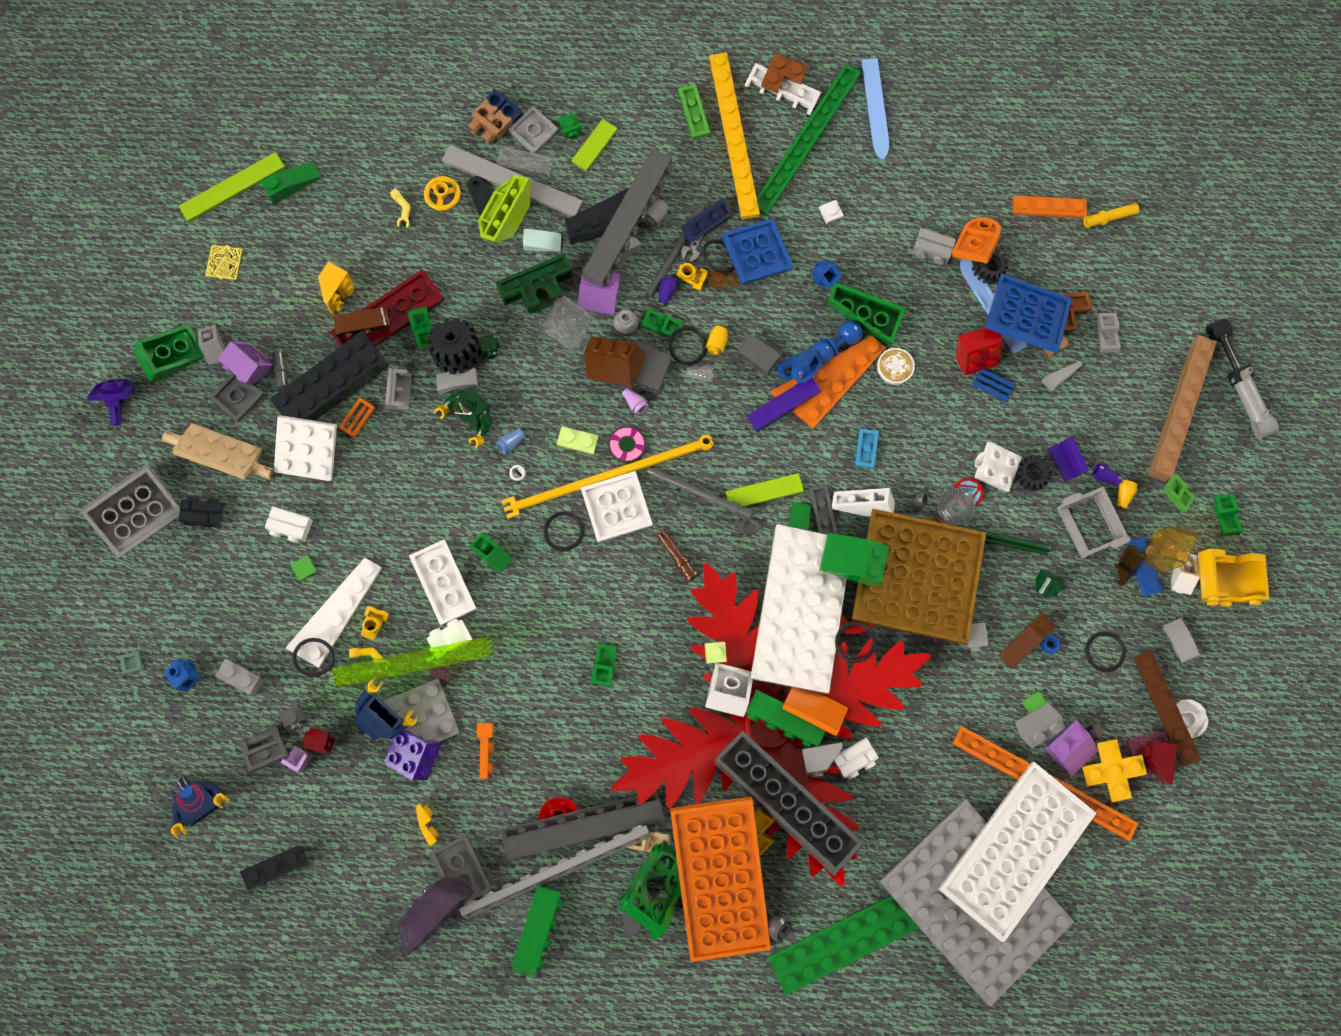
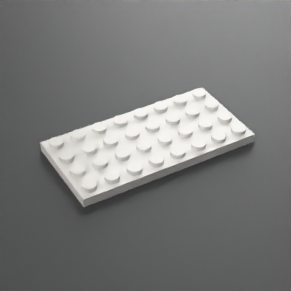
[750,524,846,694]
[938,762,1096,942]

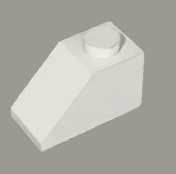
[1171,550,1200,595]

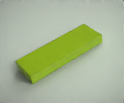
[572,119,618,172]

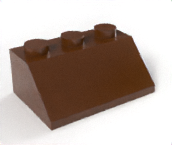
[584,336,647,388]

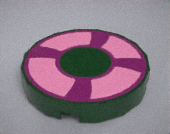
[608,426,646,464]

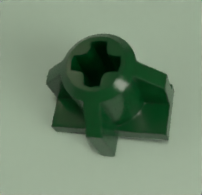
[1035,569,1067,598]

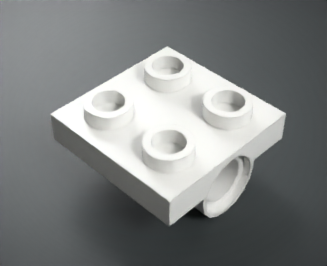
[974,442,1022,492]

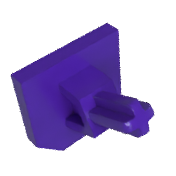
[88,379,135,425]

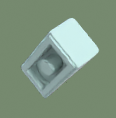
[523,229,561,252]

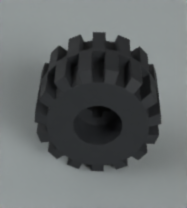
[427,318,481,375]

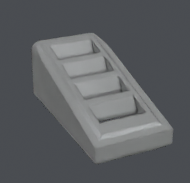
[1041,361,1082,392]

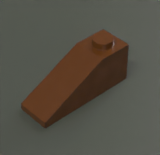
[998,612,1056,669]

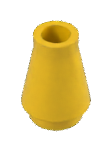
[1116,480,1138,509]

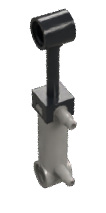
[1206,318,1279,439]

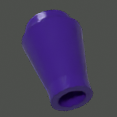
[657,276,678,305]
[1092,463,1122,487]

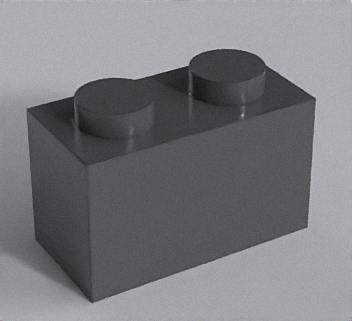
[736,333,781,377]

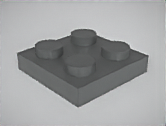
[209,372,264,423]

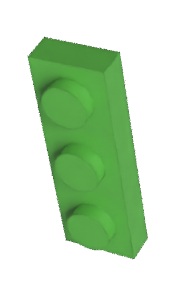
[678,84,710,140]

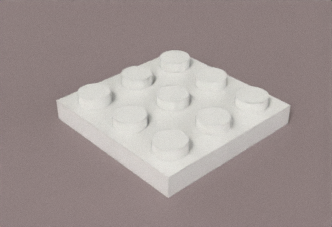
[274,415,337,481]
[581,471,653,543]

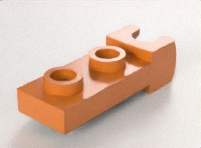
[477,723,494,779]

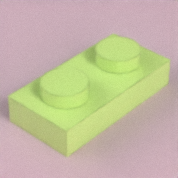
[557,427,598,455]

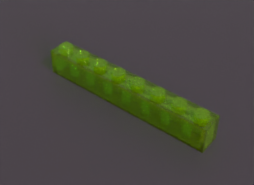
[332,636,494,688]

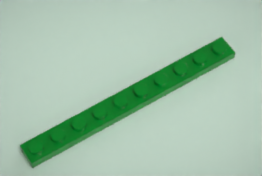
[757,64,861,217]

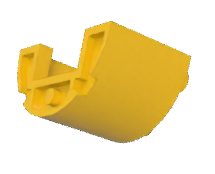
[1198,548,1270,607]

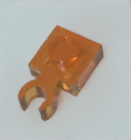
[707,268,739,289]

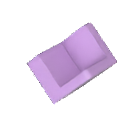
[281,746,312,773]

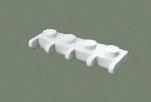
[745,63,821,115]

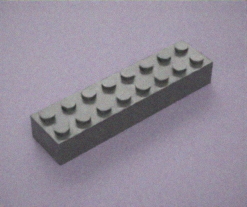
[715,731,864,877]

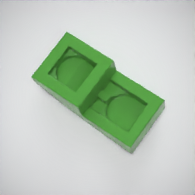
[1164,474,1196,512]

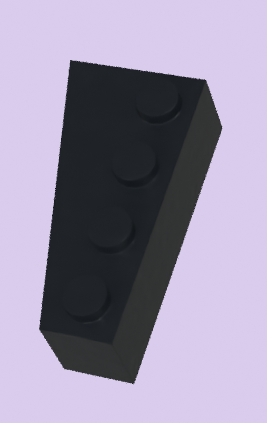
[565,187,641,245]

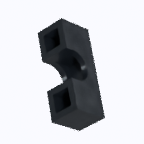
[240,846,309,890]

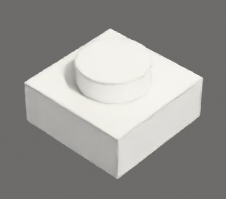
[819,200,844,224]

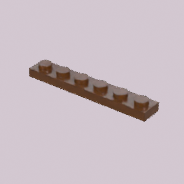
[1133,650,1201,767]

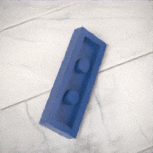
[1126,537,1163,597]

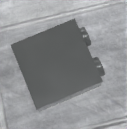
[634,343,672,395]

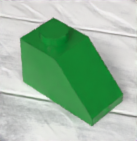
[469,533,513,574]

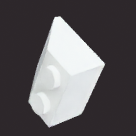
[705,663,753,717]

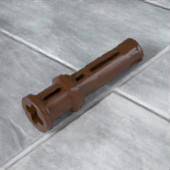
[655,528,700,583]

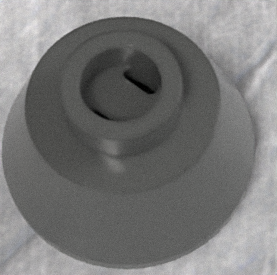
[767,914,792,942]

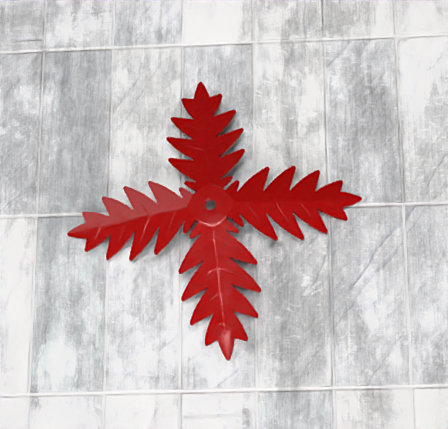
[611,563,931,887]

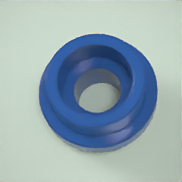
[1040,635,1060,654]

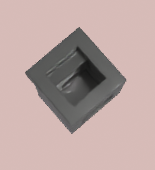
[279,705,309,732]

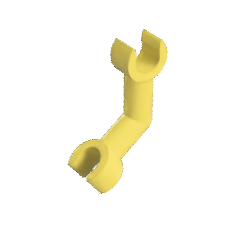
[390,188,411,229]

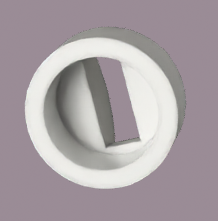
[510,465,526,481]

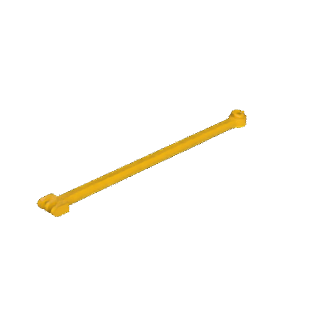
[501,435,714,519]

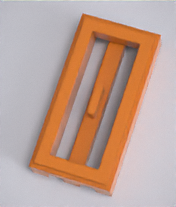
[338,397,376,439]

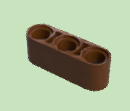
[333,307,390,338]

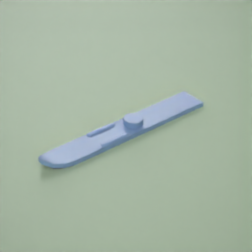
[861,58,889,159]
[960,259,1027,354]

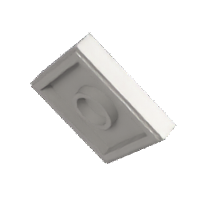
[508,106,559,155]

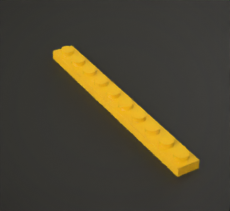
[709,52,760,220]

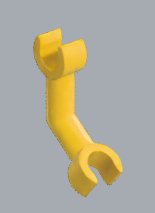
[349,648,392,673]

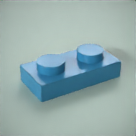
[854,428,879,469]

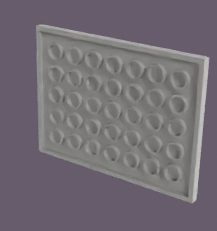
[879,799,1074,1007]

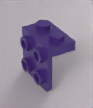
[385,730,441,781]

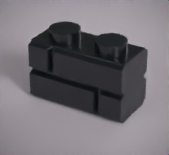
[178,496,224,528]

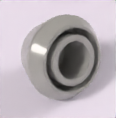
[613,310,639,334]

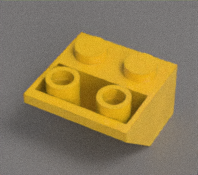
[318,261,354,315]

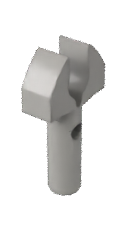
[681,235,703,263]

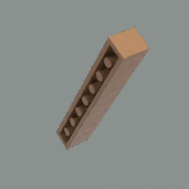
[1148,335,1217,482]

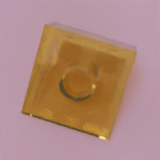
[1144,526,1199,574]

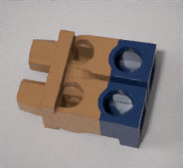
[468,88,523,145]

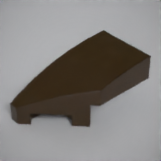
[1115,545,1146,586]

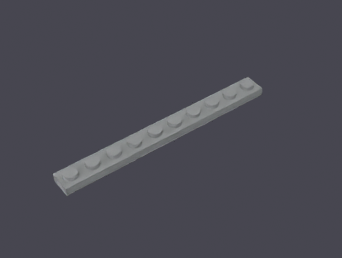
[459,825,652,919]

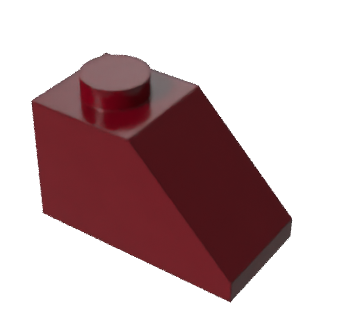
[303,728,336,755]
[1143,741,1177,785]

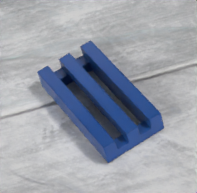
[973,369,1015,402]

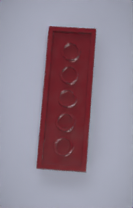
[329,269,444,346]

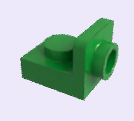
[558,113,582,140]

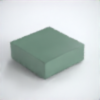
[119,651,144,675]

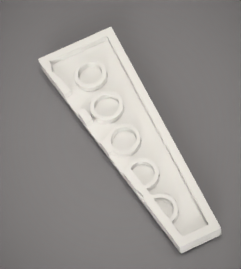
[286,558,382,668]

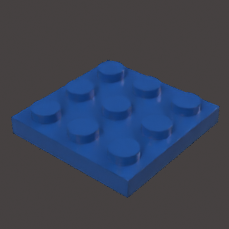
[722,218,794,285]

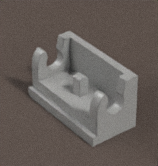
[385,368,412,410]

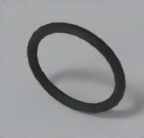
[702,239,735,274]
[668,327,707,365]
[544,511,584,551]
[835,621,877,663]
[1085,632,1126,672]
[292,638,335,677]

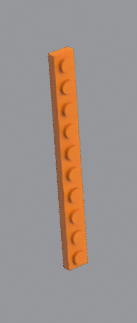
[952,726,1139,841]

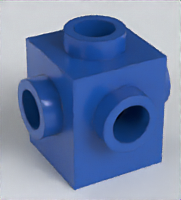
[811,260,842,288]
[164,659,201,692]

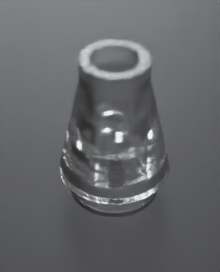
[686,366,714,384]

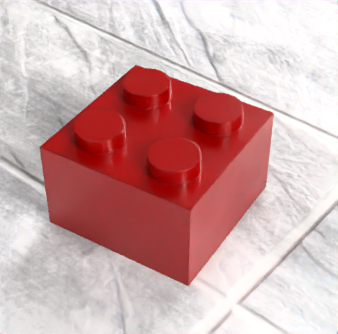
[956,328,1003,375]

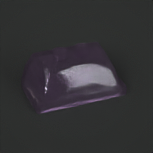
[398,876,474,957]

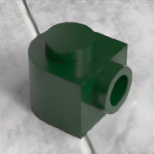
[478,334,500,359]

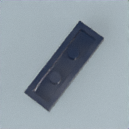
[680,198,733,243]

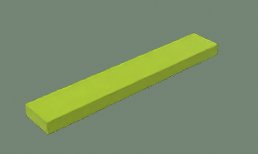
[178,152,286,223]

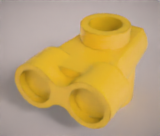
[676,263,708,291]
[361,606,389,640]

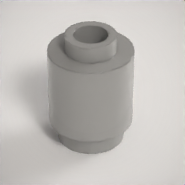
[644,199,669,227]

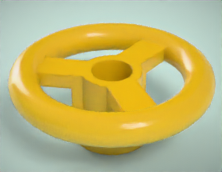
[424,176,461,211]

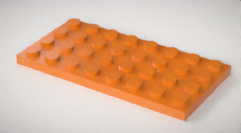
[670,796,771,962]

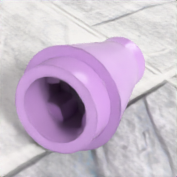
[622,387,649,415]

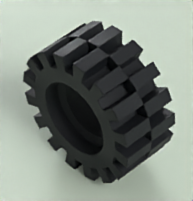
[972,249,1009,284]
[1016,455,1053,491]

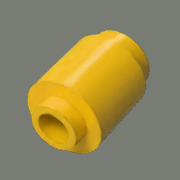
[706,326,729,355]

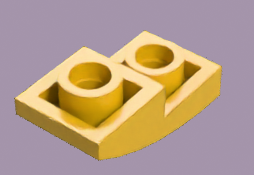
[416,804,439,846]

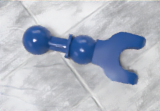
[777,321,863,383]

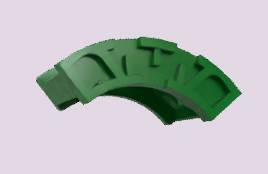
[618,840,682,940]

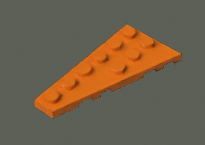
[771,336,886,429]

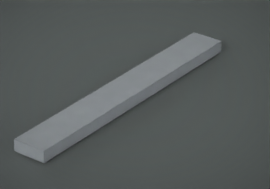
[442,145,583,217]

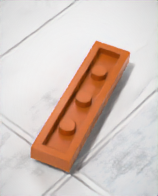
[1013,196,1087,218]

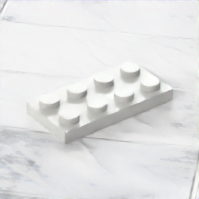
[409,539,477,626]

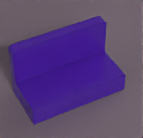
[1048,436,1089,482]

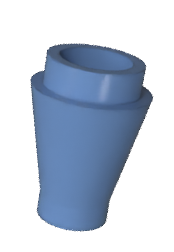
[496,428,525,454]

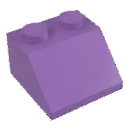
[577,267,621,316]
[218,341,274,384]
[1043,720,1098,777]

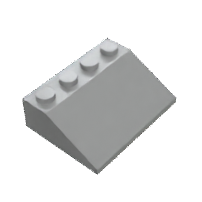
[81,463,180,558]

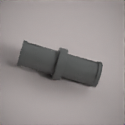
[272,351,288,390]

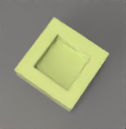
[705,641,727,663]

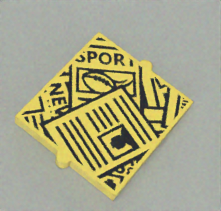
[206,245,242,280]

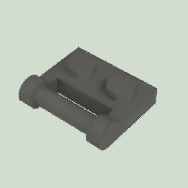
[239,725,289,773]

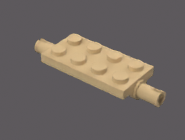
[162,423,274,480]

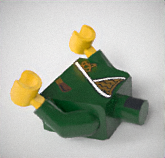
[434,388,492,448]

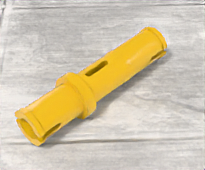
[1084,203,1139,228]

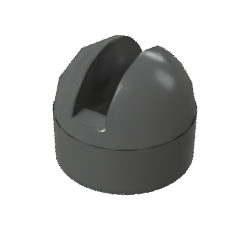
[912,491,928,507]
[1087,722,1103,739]

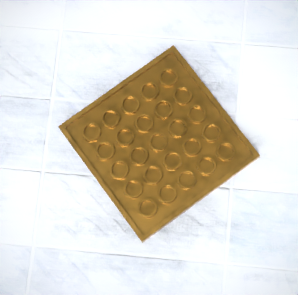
[851,509,986,645]

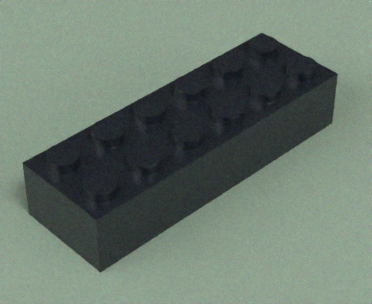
[270,331,390,421]

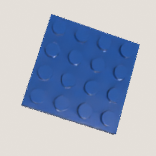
[985,274,1071,354]

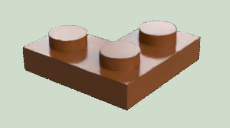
[761,53,808,94]
[1063,292,1092,333]

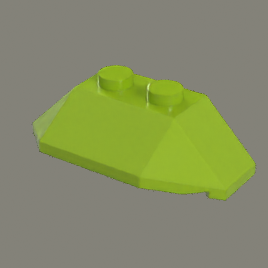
[478,174,531,243]

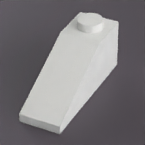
[832,488,895,517]

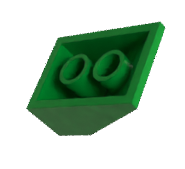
[133,324,204,383]
[819,533,890,587]

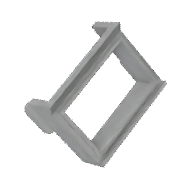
[1057,487,1130,559]

